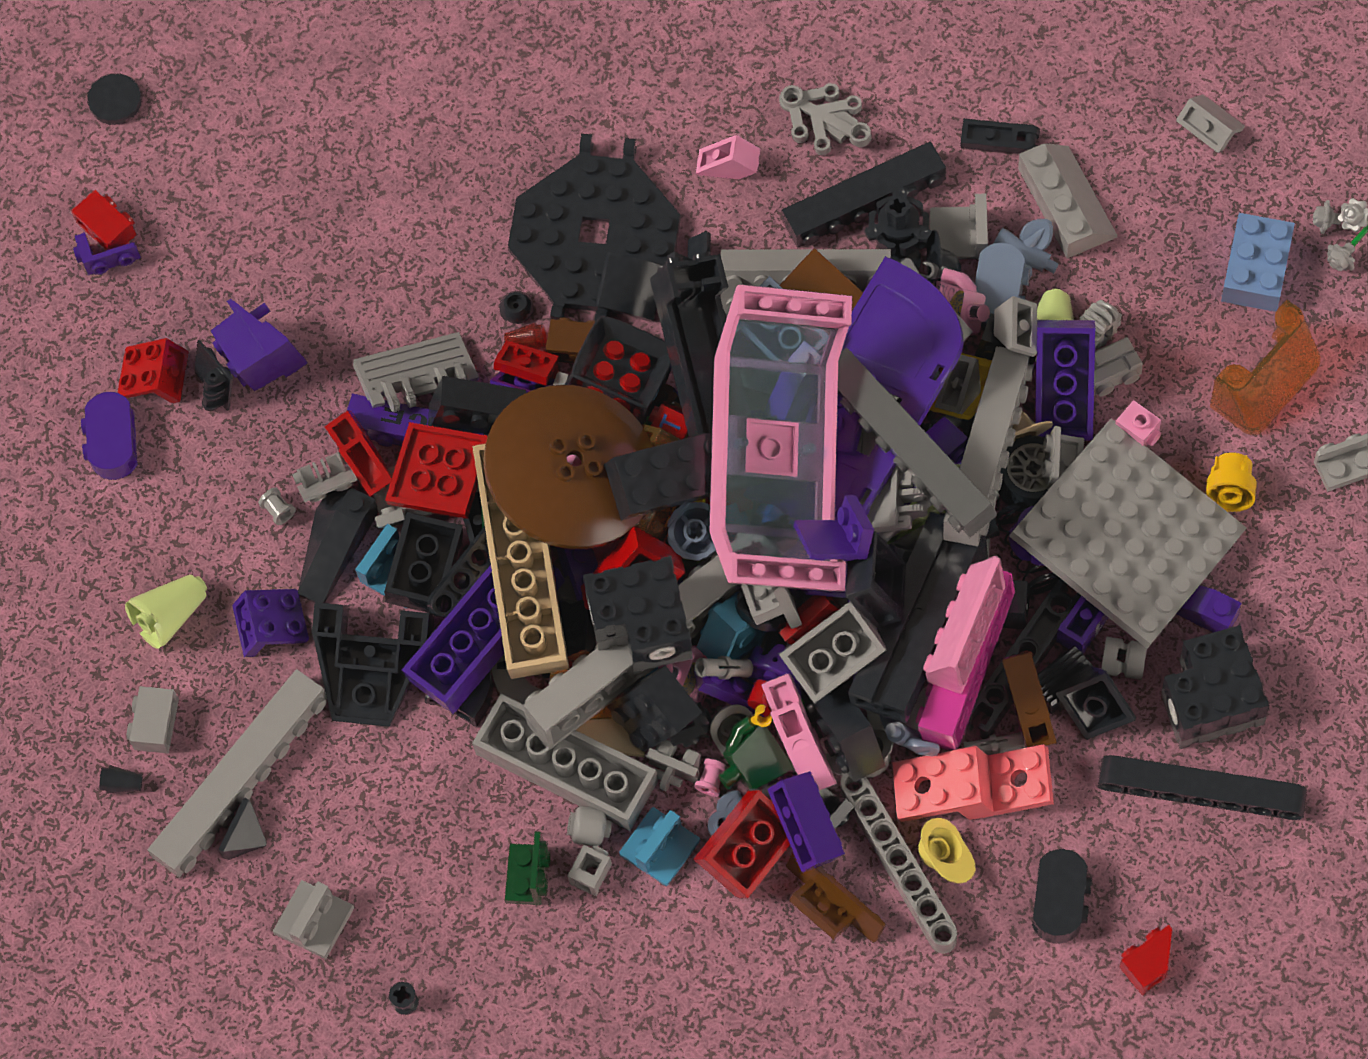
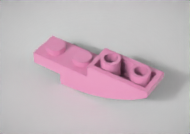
[761,673,837,791]

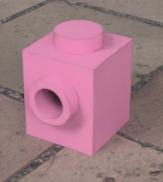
[1115,400,1161,447]

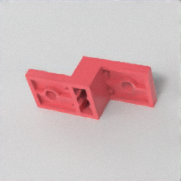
[892,744,1054,822]

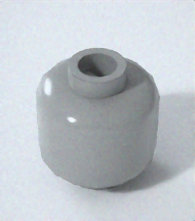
[567,806,612,846]

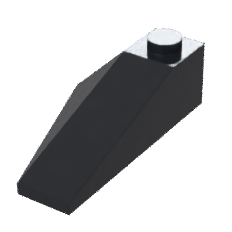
[298,487,379,603]

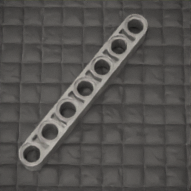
[840,775,957,954]

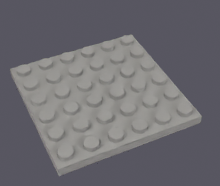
[1009,418,1247,648]

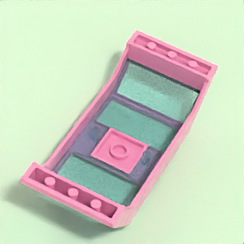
[710,285,852,592]

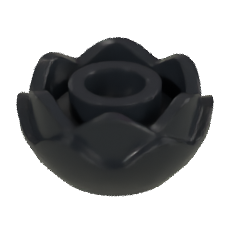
[499,291,534,324]

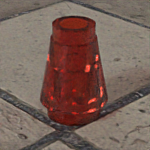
[504,322,547,350]

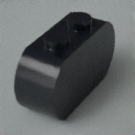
[1032,849,1092,944]

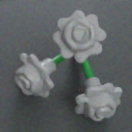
[1313,198,1368,271]

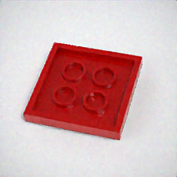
[385,422,488,519]

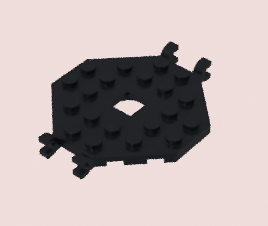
[508,133,681,321]

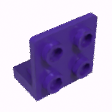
[794,495,874,561]
[232,589,309,657]

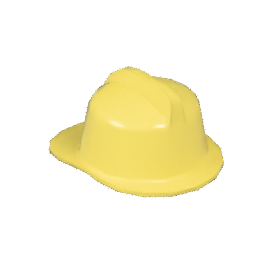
[918,818,975,884]

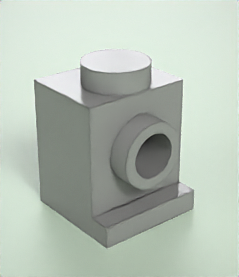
[568,845,612,896]

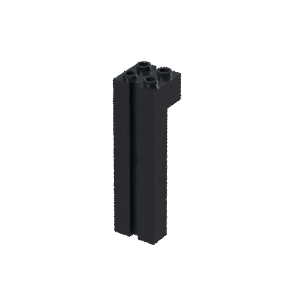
[650,252,751,438]
[849,511,988,724]

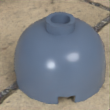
[667,502,726,561]

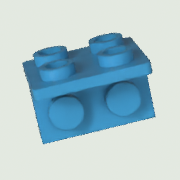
[619,807,700,886]

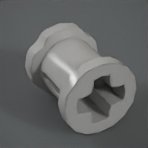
[258,488,296,525]

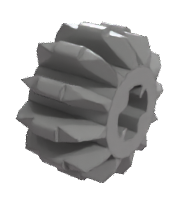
[1079,300,1122,350]

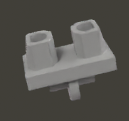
[646,739,702,791]

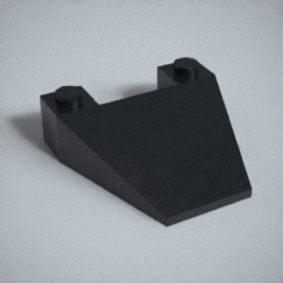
[312,602,435,727]

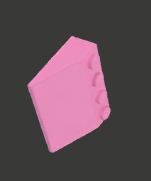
[923,556,1006,694]

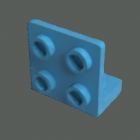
[355,524,408,609]

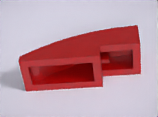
[324,410,392,497]

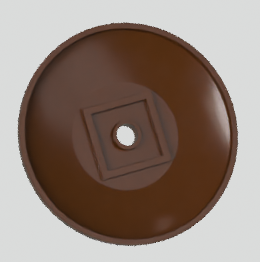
[483,385,653,549]

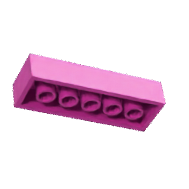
[916,570,1015,751]

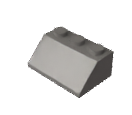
[779,602,887,703]

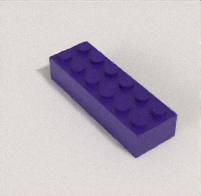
[402,565,565,714]

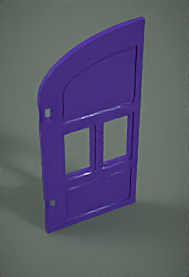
[742,256,963,520]

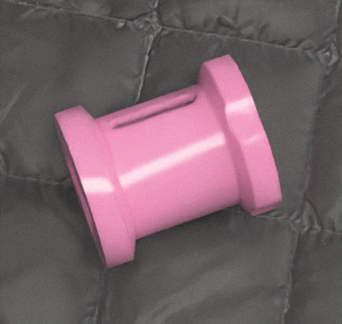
[694,758,729,797]

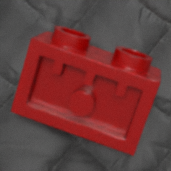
[493,340,559,386]

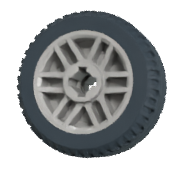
[998,435,1048,512]

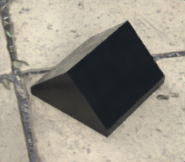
[1055,666,1137,740]

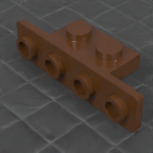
[786,852,886,943]

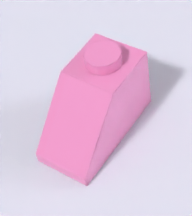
[696,135,760,180]

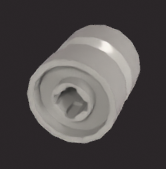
[1102,637,1147,680]

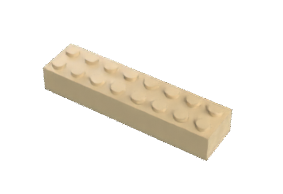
[473,444,569,679]

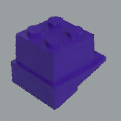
[211,299,308,391]

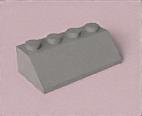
[1018,143,1118,259]

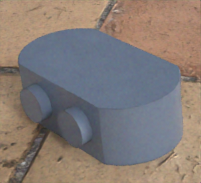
[975,243,1030,328]

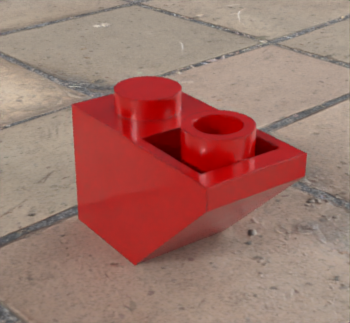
[1119,925,1173,996]

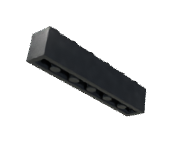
[782,141,946,248]

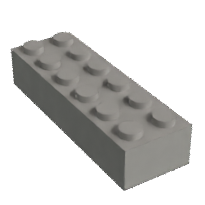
[721,249,891,315]
[472,694,658,831]

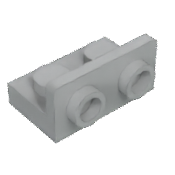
[1314,433,1368,492]

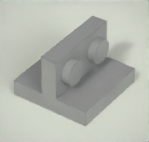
[741,546,802,629]
[273,880,354,959]

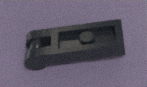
[960,118,1040,154]

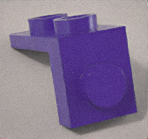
[73,232,141,275]

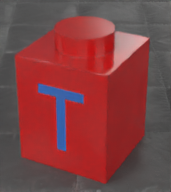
[648,401,688,441]

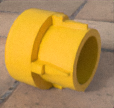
[1206,453,1257,512]

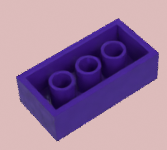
[1035,320,1096,441]

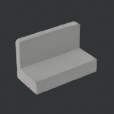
[1176,95,1245,153]

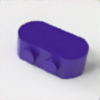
[81,392,138,480]

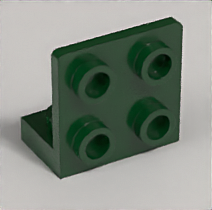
[504,831,551,905]

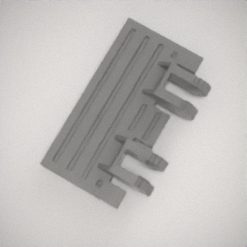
[353,332,479,412]
[856,428,928,533]

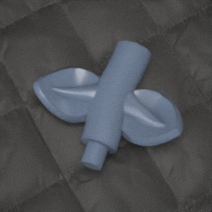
[993,219,1059,286]
[879,714,940,756]

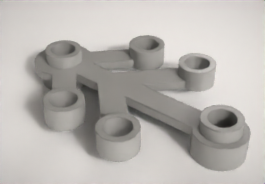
[779,83,872,155]

